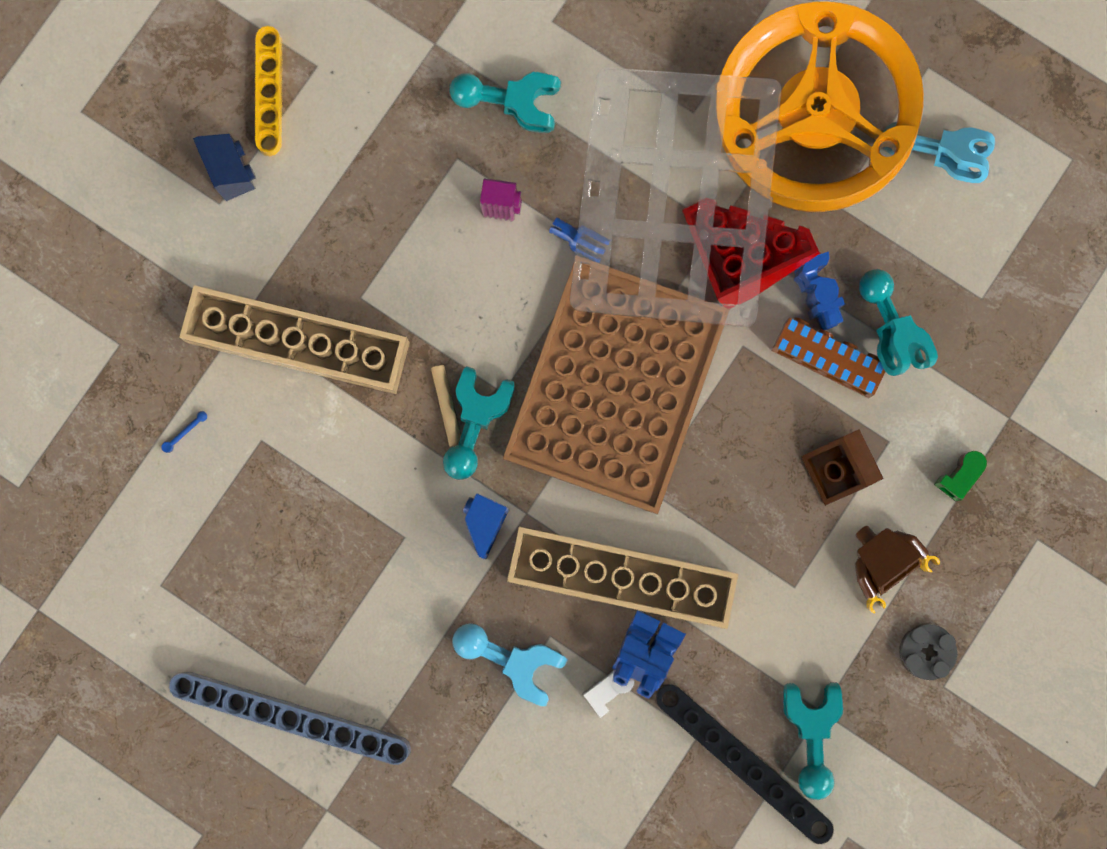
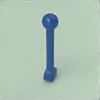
[161,411,207,453]

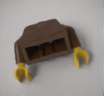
[855,525,940,614]

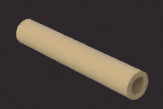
[431,365,461,447]

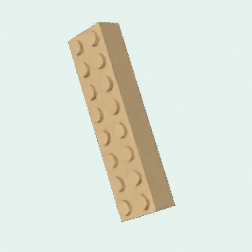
[179,285,410,394]
[507,527,739,629]

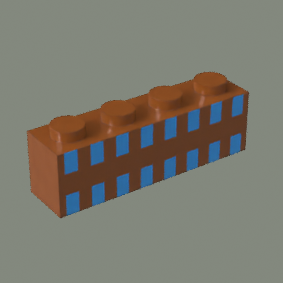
[771,317,886,398]

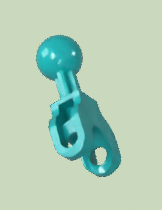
[449,72,561,133]
[859,269,938,376]
[443,366,515,480]
[783,682,843,800]

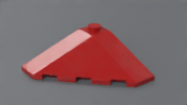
[682,198,820,310]

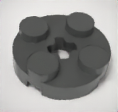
[900,624,957,680]

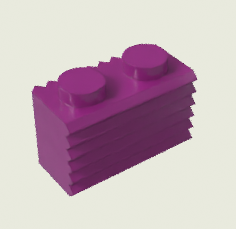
[480,178,522,222]

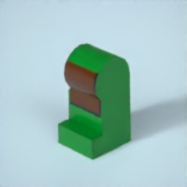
[934,451,987,502]

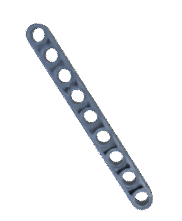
[169,672,411,765]

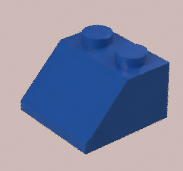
[463,493,509,560]

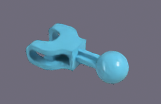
[883,122,995,183]
[452,624,568,706]

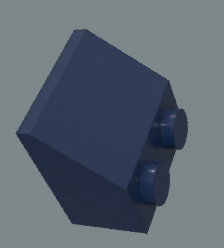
[193,134,256,201]

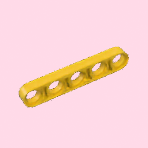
[255,26,282,156]

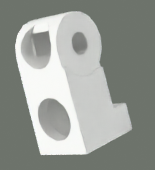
[583,670,634,718]

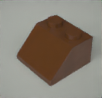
[801,429,884,506]

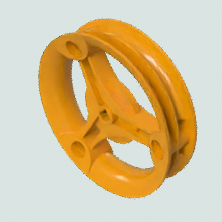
[716,2,924,212]

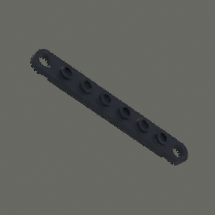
[656,684,834,844]

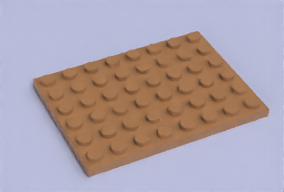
[503,256,730,515]

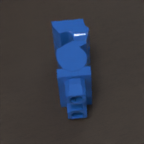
[793,251,845,330]
[612,610,686,699]

